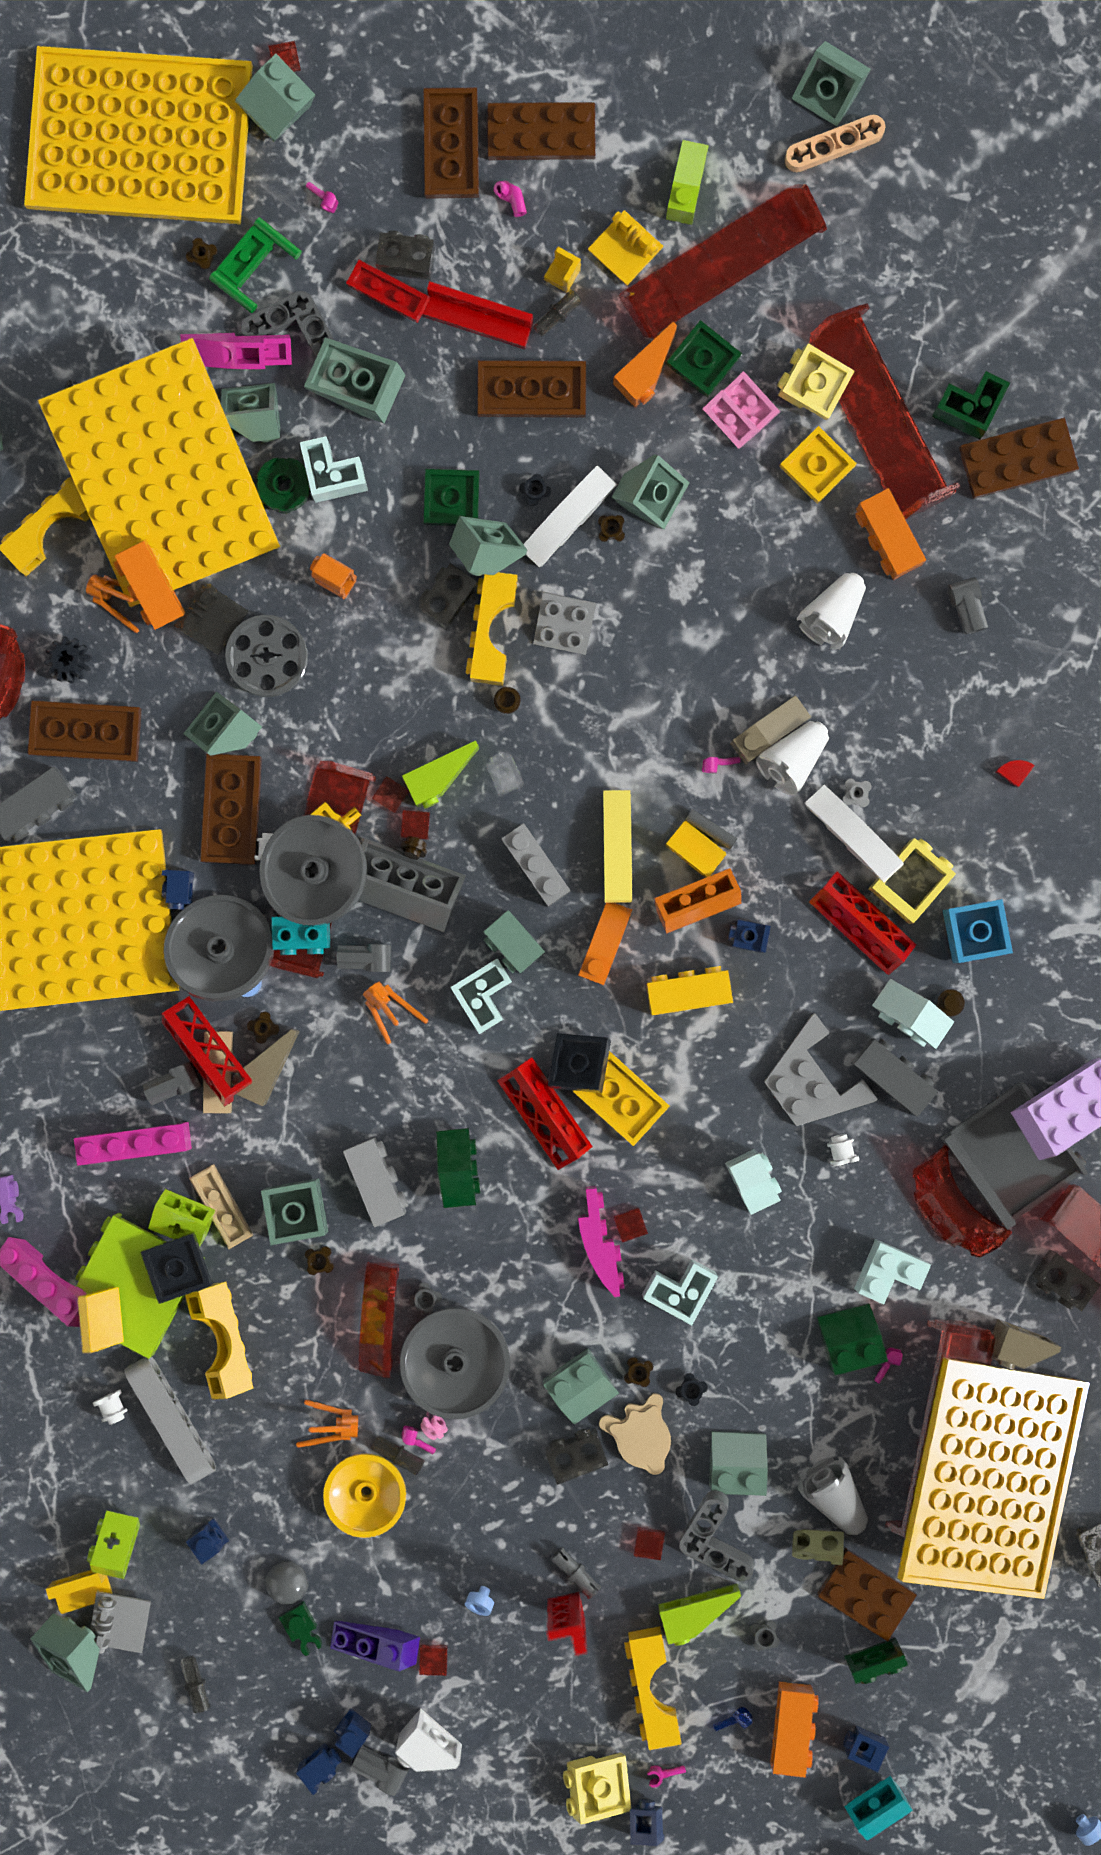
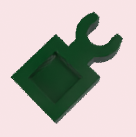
[279,1601,322,1656]

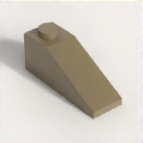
[730,695,811,765]
[232,1029,300,1106]

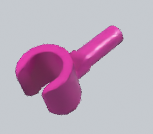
[306,182,338,213]
[702,757,740,774]
[874,1348,903,1384]
[401,1425,436,1455]
[647,1765,686,1788]

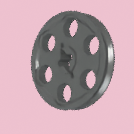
[225,615,308,697]

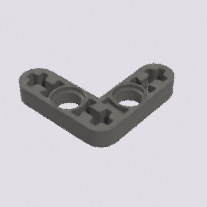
[241,291,334,358]
[679,1490,754,1581]

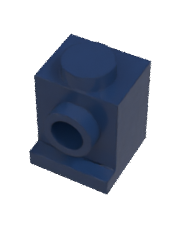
[162,870,194,910]
[728,920,771,953]
[186,1518,229,1565]
[333,1708,372,1758]
[843,1726,889,1772]
[296,1743,341,1795]
[630,1799,665,1846]

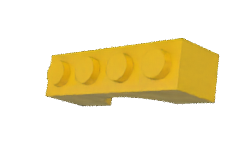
[0,477,90,576]
[466,572,518,686]
[185,1282,253,1399]
[624,1626,681,1750]

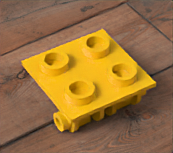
[588,210,664,285]

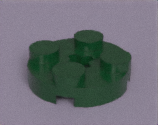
[257,457,311,514]

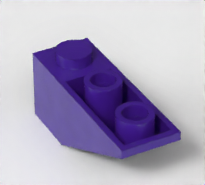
[330,1620,420,1671]

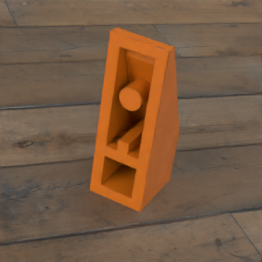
[613,322,677,407]
[578,903,632,985]

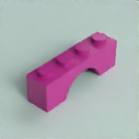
[74,1122,192,1166]
[0,1237,87,1327]

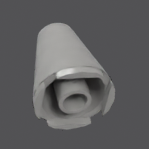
[798,1457,868,1535]

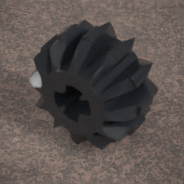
[44,637,92,684]

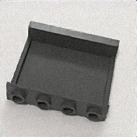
[940,1082,1088,1230]

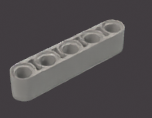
[124,1357,216,1485]

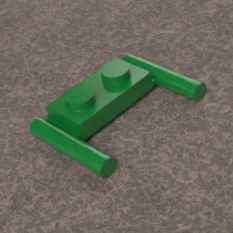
[209,217,302,314]

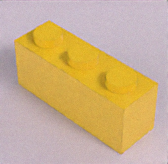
[646,966,733,1015]

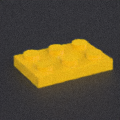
[573,1051,670,1146]

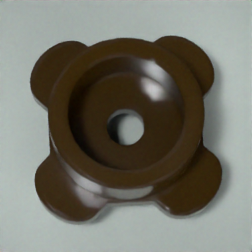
[186,238,217,269]
[598,515,625,542]
[247,1011,280,1044]
[305,1246,334,1275]
[624,1357,654,1387]

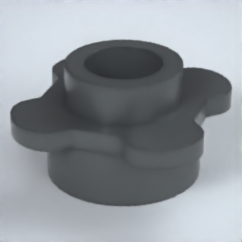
[409,1282,442,1315]
[750,1620,780,1651]

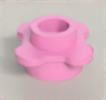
[420,1412,448,1440]

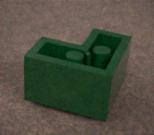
[932,371,1010,440]
[436,1128,481,1208]

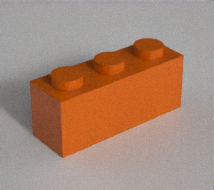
[855,488,926,580]
[113,539,185,630]
[654,868,742,934]
[770,1682,818,1777]

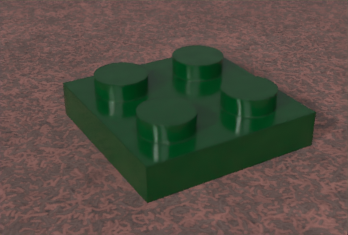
[666,320,742,398]
[424,469,480,526]
[845,1638,908,1684]

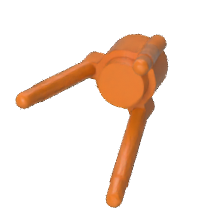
[86,574,139,633]
[363,981,428,1044]
[296,1400,358,1448]

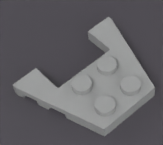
[764,1013,878,1126]

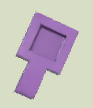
[0,1175,23,1224]

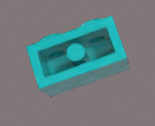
[272,917,330,955]
[844,1776,913,1841]

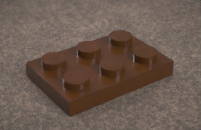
[817,1548,917,1642]

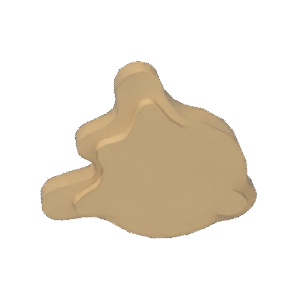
[599,1393,671,1475]

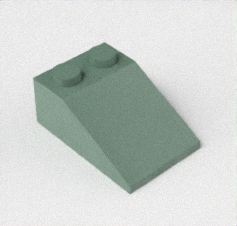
[304,337,405,424]

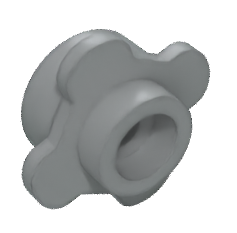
[843,779,872,807]

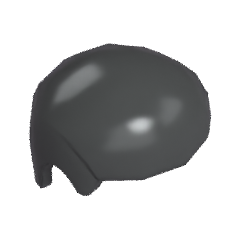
[266,1561,309,1605]

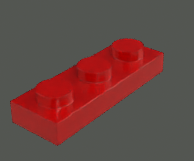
[346,260,430,323]

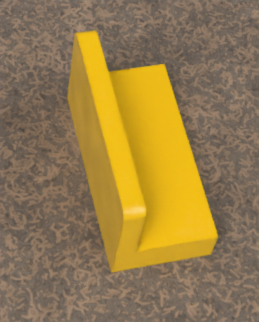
[665,821,726,878]
[46,1569,113,1614]

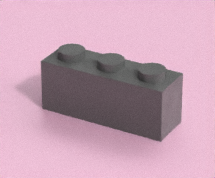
[0,767,78,842]
[851,1038,938,1117]

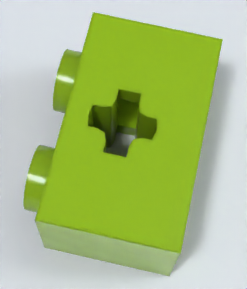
[148,1189,215,1246]
[87,1511,140,1579]

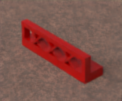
[423,281,533,350]
[809,871,917,975]
[162,996,252,1107]
[497,1057,593,1170]
[547,1592,587,1655]

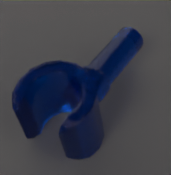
[713,1707,753,1731]

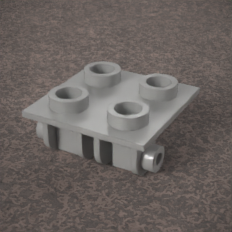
[533,592,596,655]
[90,1591,151,1654]

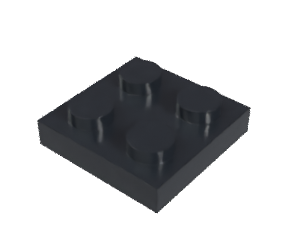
[548,1033,611,1093]
[141,1232,212,1304]

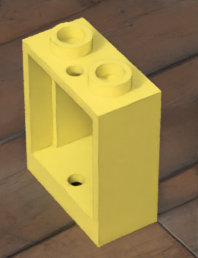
[868,838,956,924]

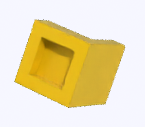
[544,246,581,293]

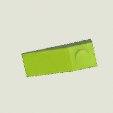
[666,140,709,225]
[402,741,479,809]
[658,1584,741,1646]

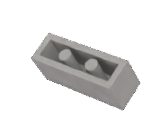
[501,823,570,907]
[343,1137,409,1227]

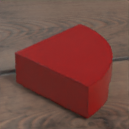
[995,760,1035,788]

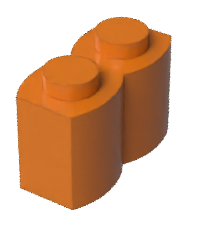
[310,553,357,599]

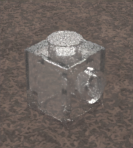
[486,752,524,797]

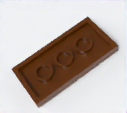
[423,87,479,199]
[488,102,596,160]
[478,361,586,418]
[959,417,1079,499]
[28,701,142,762]
[200,753,262,865]

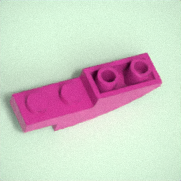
[180,333,292,369]
[578,1186,625,1297]

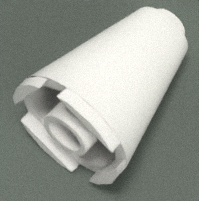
[797,573,866,650]
[756,721,829,795]

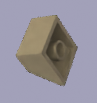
[986,1319,1062,1370]

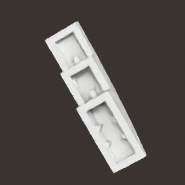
[523,466,617,567]
[805,785,904,882]

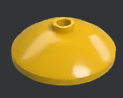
[323,1453,406,1538]

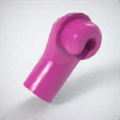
[494,181,527,217]

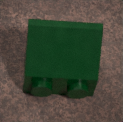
[817,1303,888,1375]

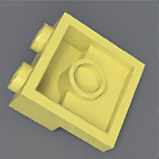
[777,344,854,420]
[563,1753,631,1824]

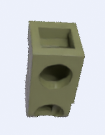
[792,1530,844,1565]

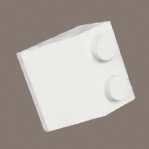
[395,1708,462,1772]

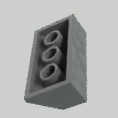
[358,838,466,932]

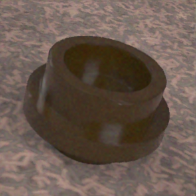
[494,687,521,714]
[400,836,427,860]
[937,989,965,1016]

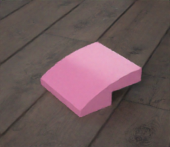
[703,371,781,449]

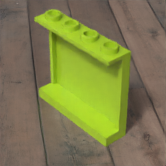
[75,1213,205,1359]

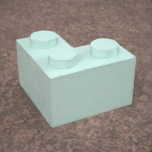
[300,436,368,503]
[451,959,512,1034]
[872,979,954,1049]
[725,1149,782,1215]
[854,1239,931,1304]
[642,1260,718,1325]

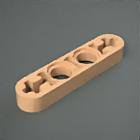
[785,115,885,172]

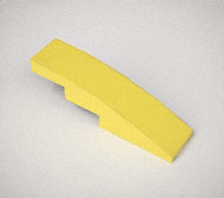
[603,790,632,903]

